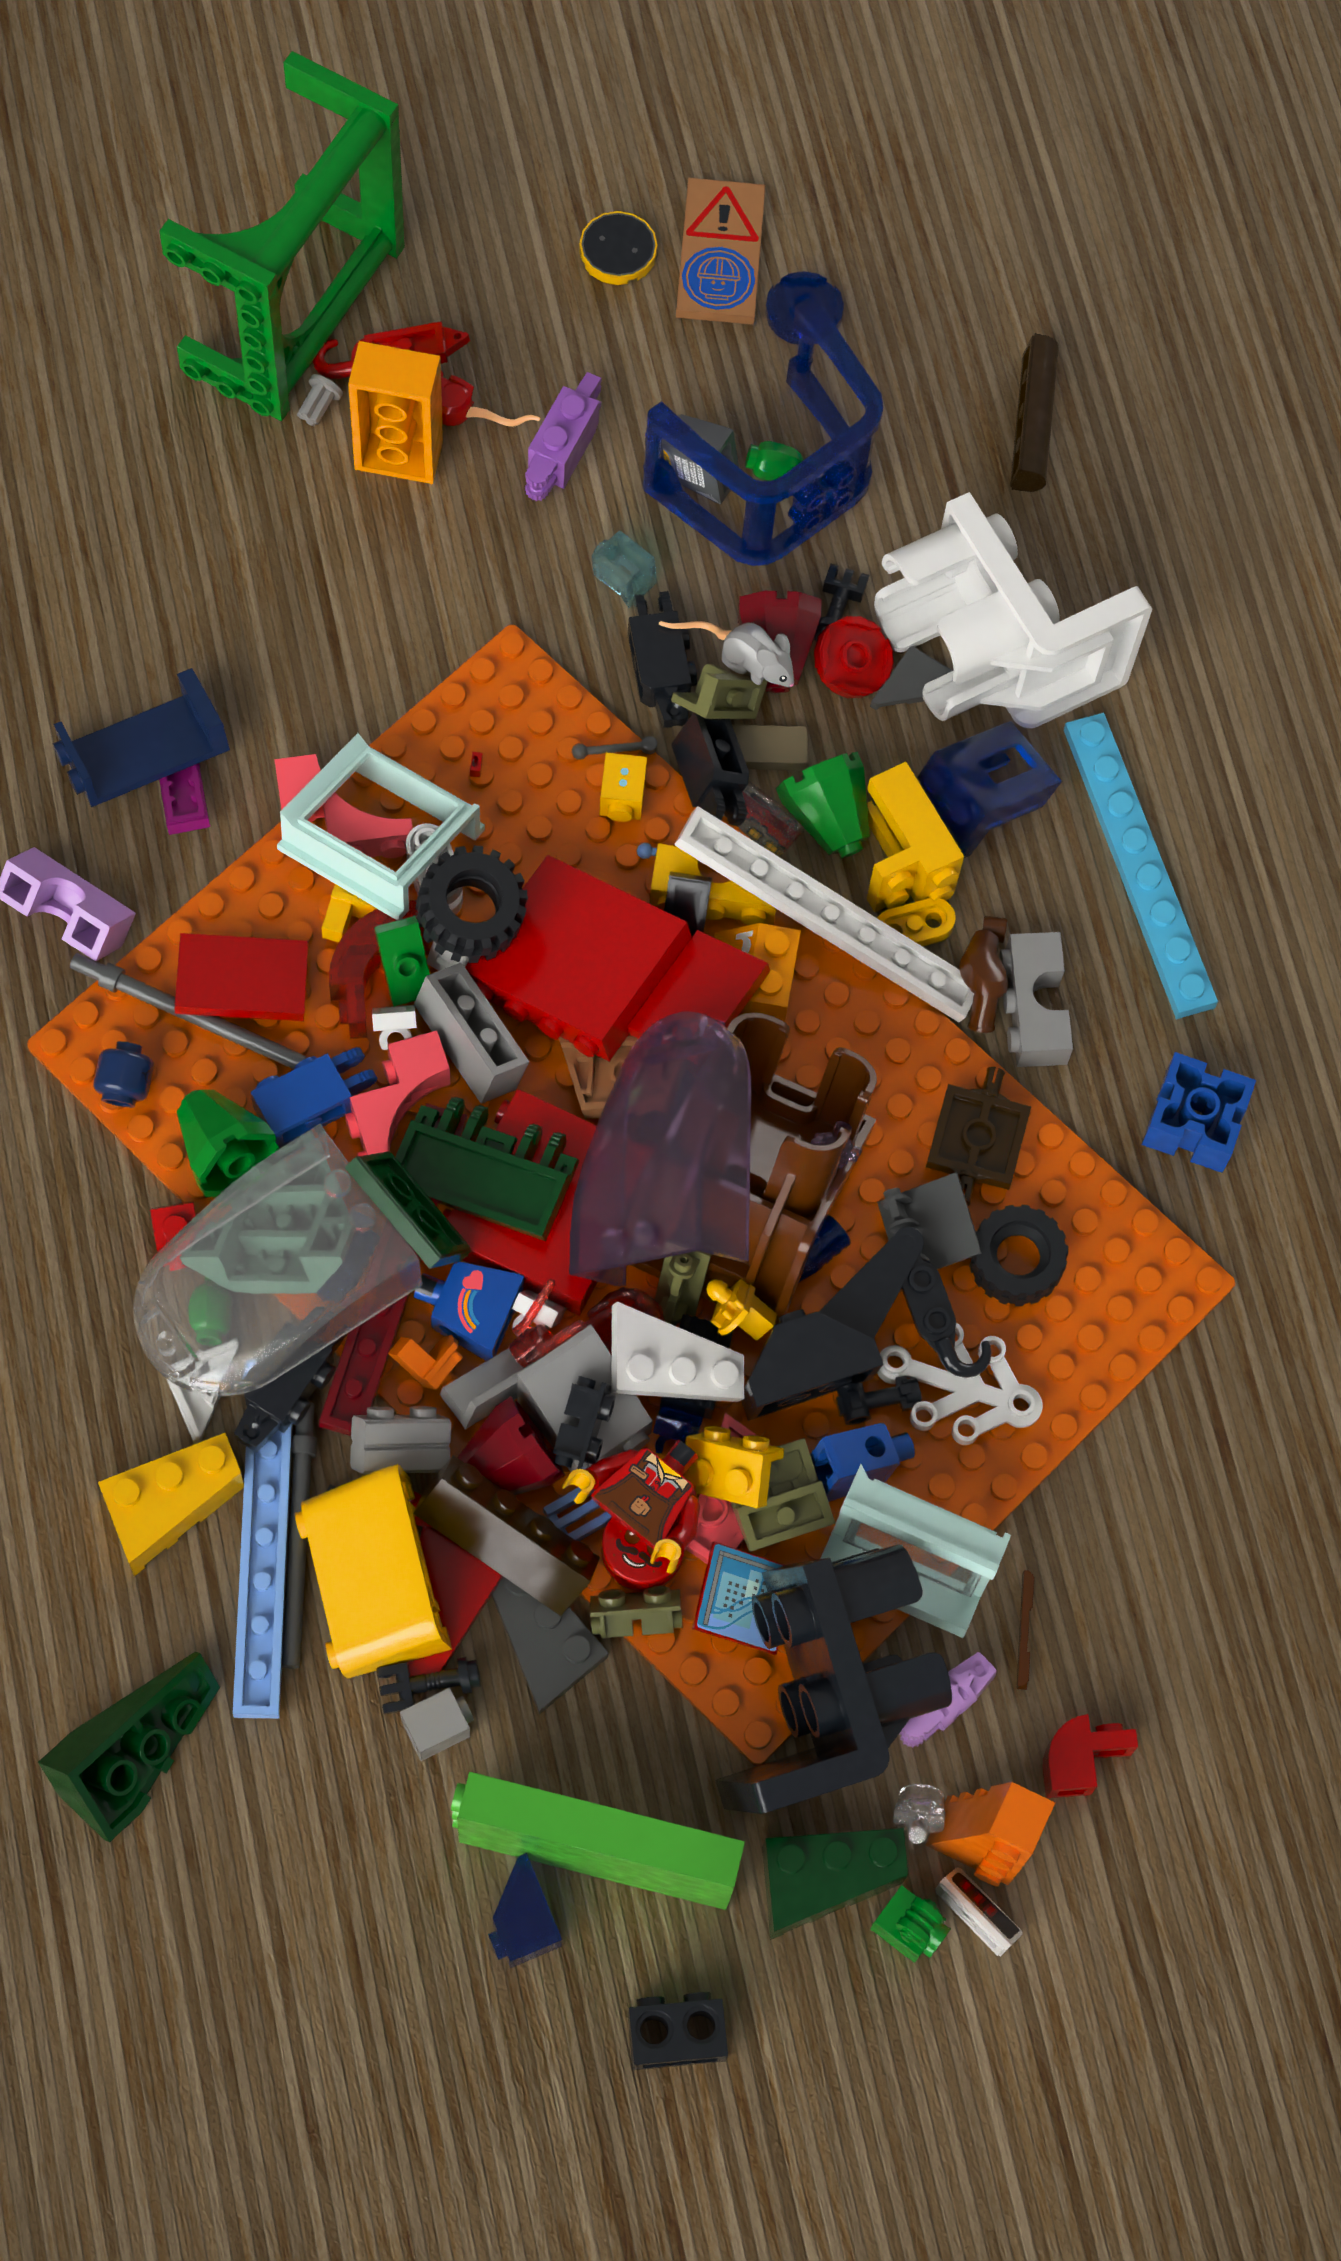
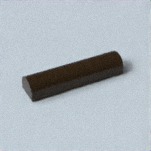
[1010,333,1059,492]

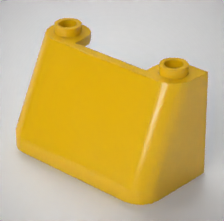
[295,1464,452,1679]

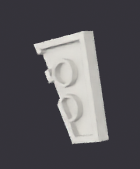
[611,1302,744,1402]

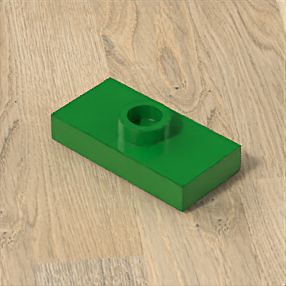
[374,916,430,1007]

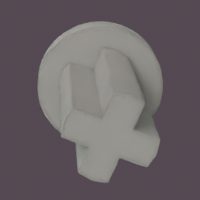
[297,374,343,426]

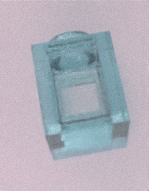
[591,530,657,608]

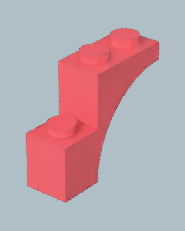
[274,754,413,858]
[345,1030,450,1157]

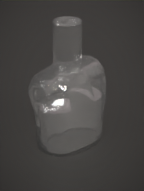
[893,1784,945,1844]

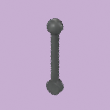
[572,736,658,760]

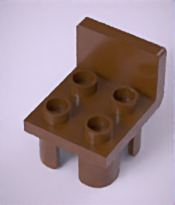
[620,1013,877,1329]

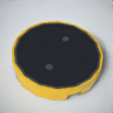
[579,211,657,285]

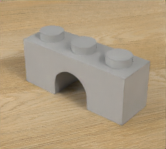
[999,932,1073,1067]

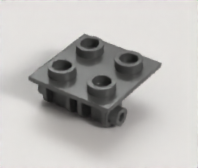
[877,1172,982,1270]

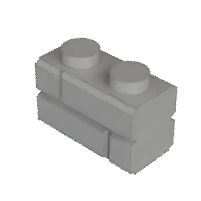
[350,1406,451,1474]

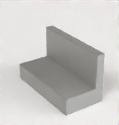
[440,1346,539,1429]

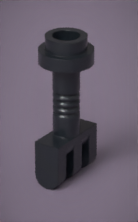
[814,563,870,642]
[376,1657,481,1714]

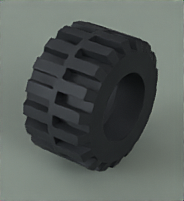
[415,845,528,963]

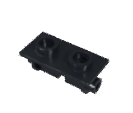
[552,1376,616,1470]

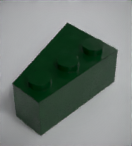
[762,1828,908,1940]

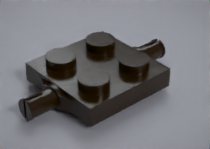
[926,1067,1031,1206]

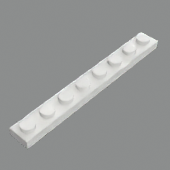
[674,806,974,1022]

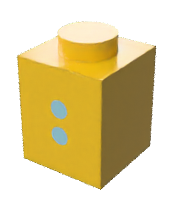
[599,752,647,822]

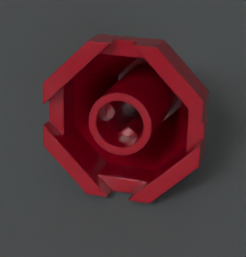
[738,590,822,693]
[457,1396,566,1495]

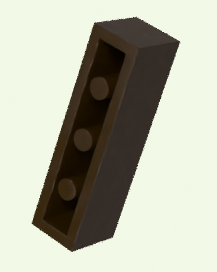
[413,1455,600,1616]

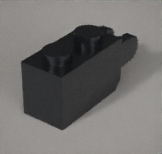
[671,713,749,826]

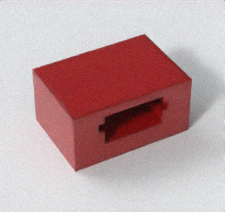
[470,751,483,778]

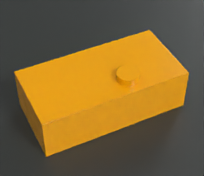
[348,341,443,484]

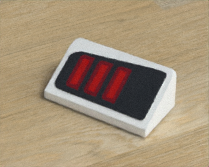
[935,1867,1022,1957]

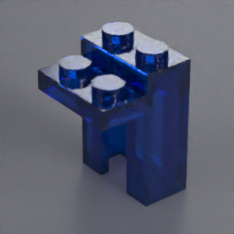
[917,721,1062,858]

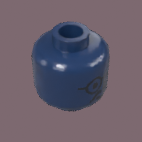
[93,1041,154,1108]

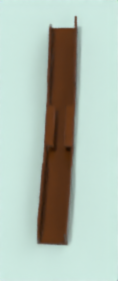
[1016,1570,1035,1690]

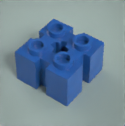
[1141,1052,1256,1173]

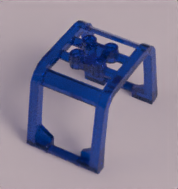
[643,298,884,566]

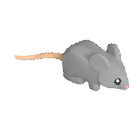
[659,621,794,688]

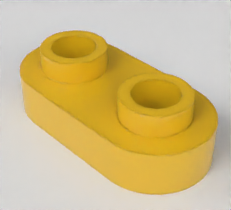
[877,898,956,947]

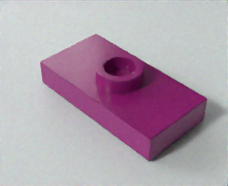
[159,763,210,835]

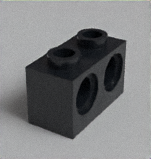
[627,1992,728,2070]

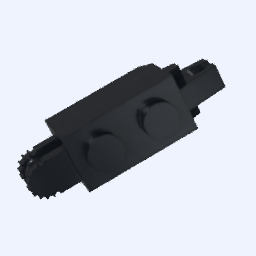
[628,591,697,728]
[234,1305,350,1452]

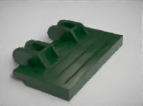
[395,1097,579,1241]

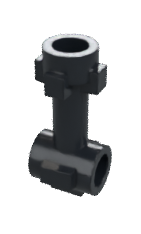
[836,1376,922,1425]

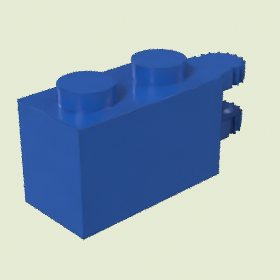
[250,1047,378,1148]

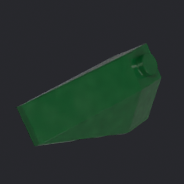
[38,1651,220,1842]

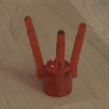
[509,1279,612,1368]

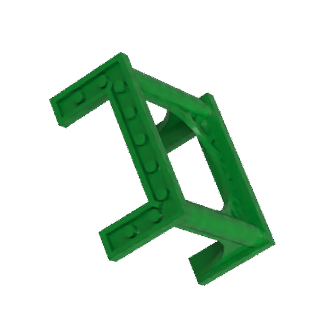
[159,51,405,422]

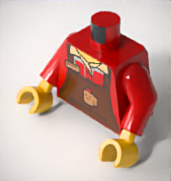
[562,1440,700,1573]

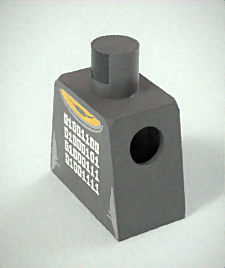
[645,414,740,505]

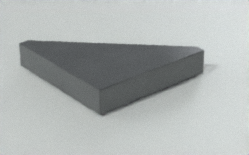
[870,646,953,710]

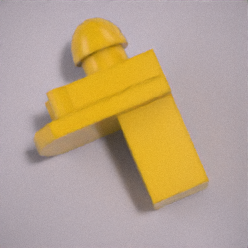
[321,884,383,943]
[707,1279,777,1341]

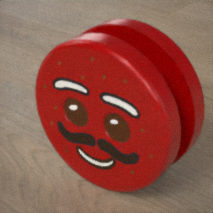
[601,1517,685,1591]

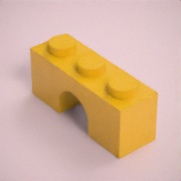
[649,843,776,925]

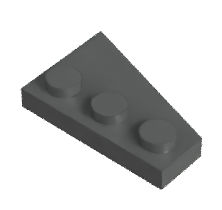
[492,1577,609,1715]

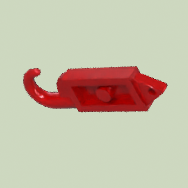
[313,321,471,379]

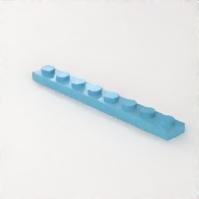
[1063,713,1218,1019]

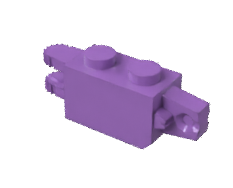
[525,372,602,502]

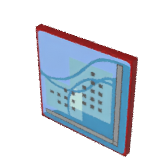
[692,1542,785,1655]

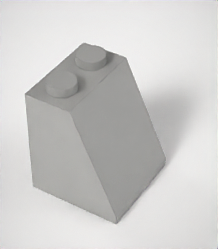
[517,1324,653,1472]

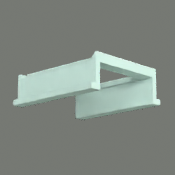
[277,733,485,921]

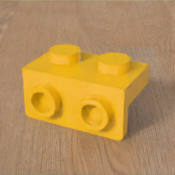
[684,1426,784,1509]

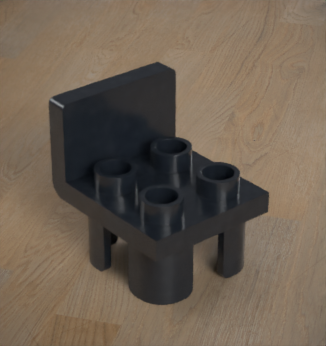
[715,1544,952,1814]

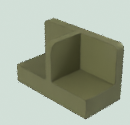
[671,664,768,719]

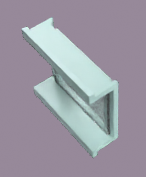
[820,1464,1011,1638]

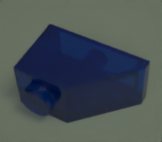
[488,1853,562,1968]

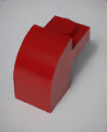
[1042,1714,1138,1798]

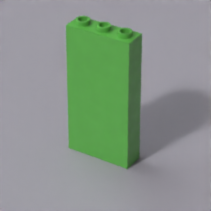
[451,1772,745,1910]

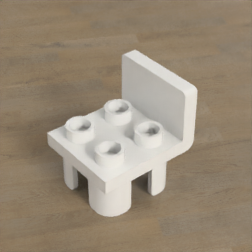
[874,492,1152,728]

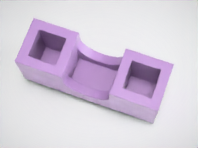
[0,847,136,961]

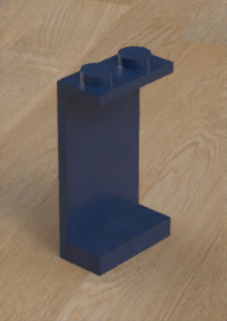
[52,668,230,807]

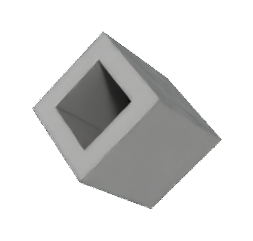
[400,1687,474,1761]

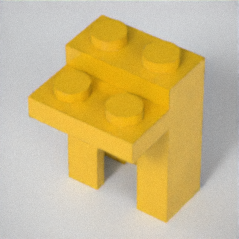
[867,762,964,913]

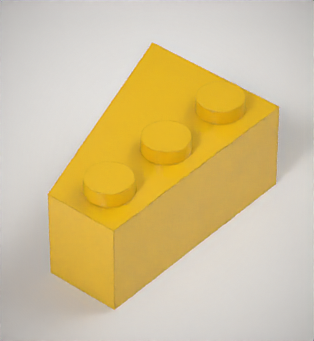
[98,1433,244,1576]

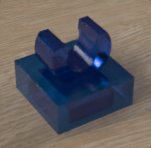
[653,1406,703,1454]

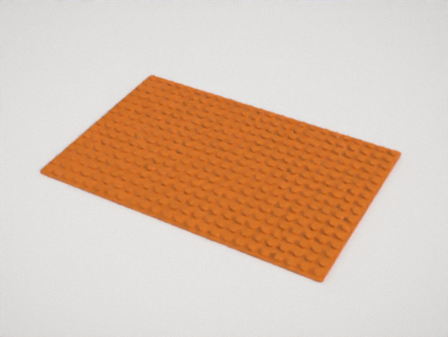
[27,625,1235,1766]

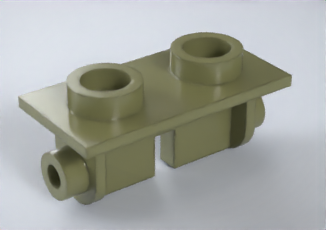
[654,1239,712,1326]
[590,1586,683,1639]

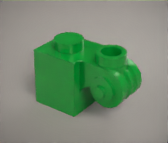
[870,1885,951,1963]

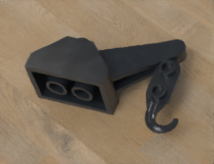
[741,1227,992,1421]

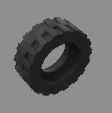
[969,1205,1068,1306]

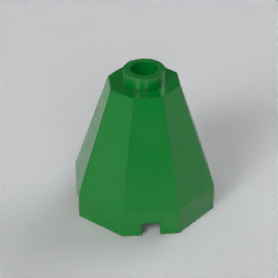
[775,751,870,859]
[177,1090,280,1197]

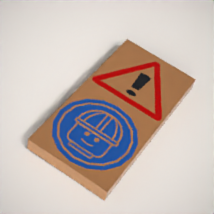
[676,178,766,325]

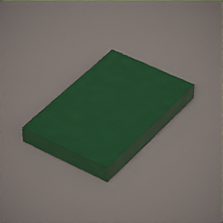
[345,1151,472,1269]

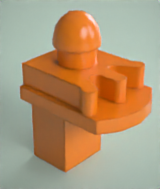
[388,1335,463,1390]

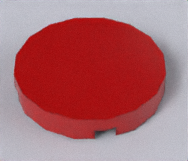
[814,616,894,698]

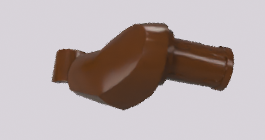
[959,916,1008,1033]

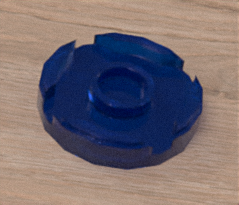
[765,271,844,346]

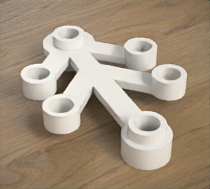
[877,1323,1043,1445]

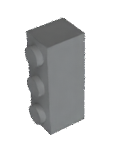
[414,963,529,1104]

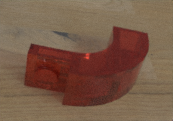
[329,900,430,1039]

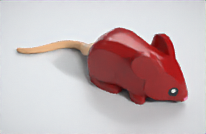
[441,371,541,426]

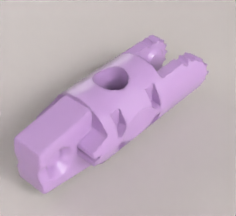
[900,1652,997,1748]

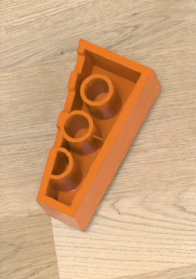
[925,1782,1055,1887]

